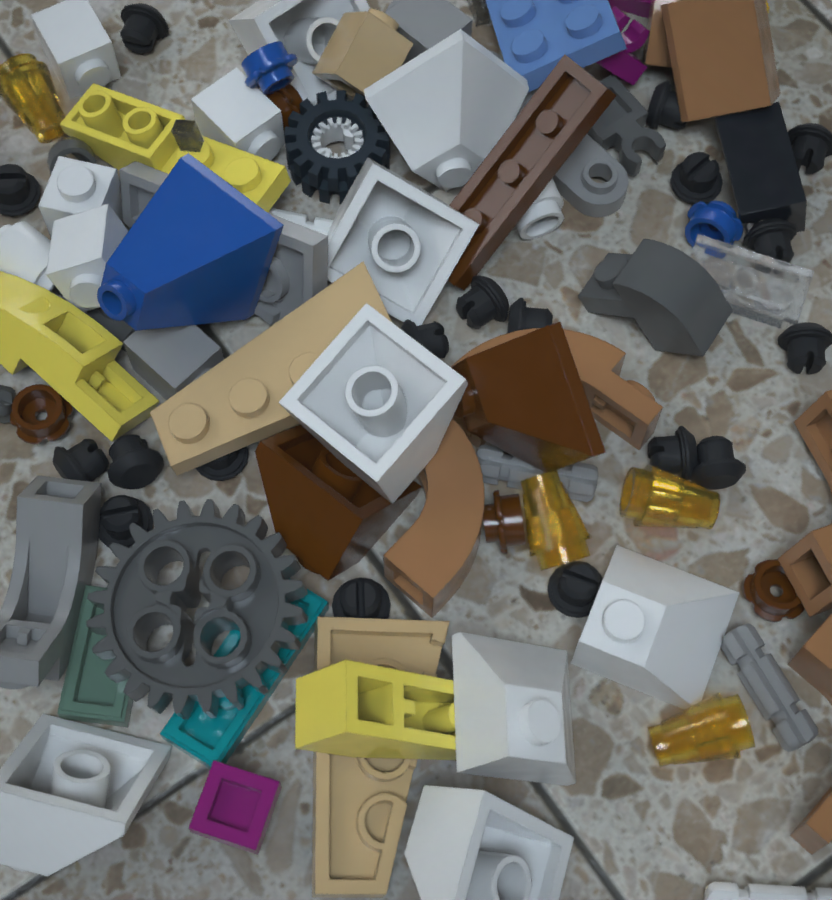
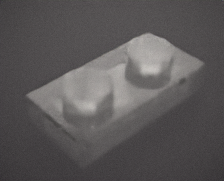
[690,234,814,330]

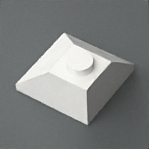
[229,0,370,106]
[364,29,529,192]
[327,157,479,326]
[279,303,468,504]
[571,545,739,714]
[452,632,576,786]
[0,714,171,877]
[404,785,574,900]

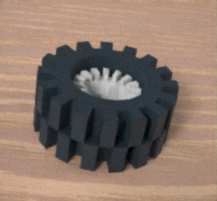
[284,90,390,204]

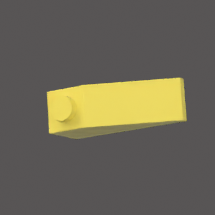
[295,660,456,760]

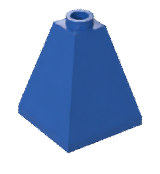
[97,153,284,331]

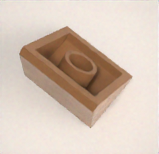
[661,0,781,122]

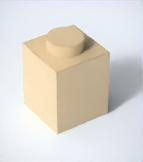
[312,8,414,104]

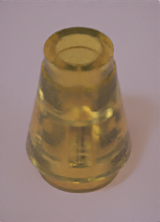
[0,53,65,143]
[619,464,720,530]
[520,470,592,571]
[647,692,755,767]

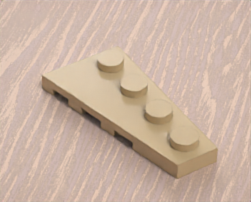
[150,261,392,476]
[312,616,450,898]

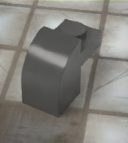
[578,239,733,356]

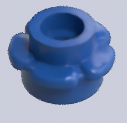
[241,41,298,95]
[685,201,743,256]

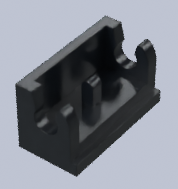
[715,102,807,234]

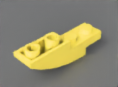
[60,83,291,212]
[0,271,159,442]

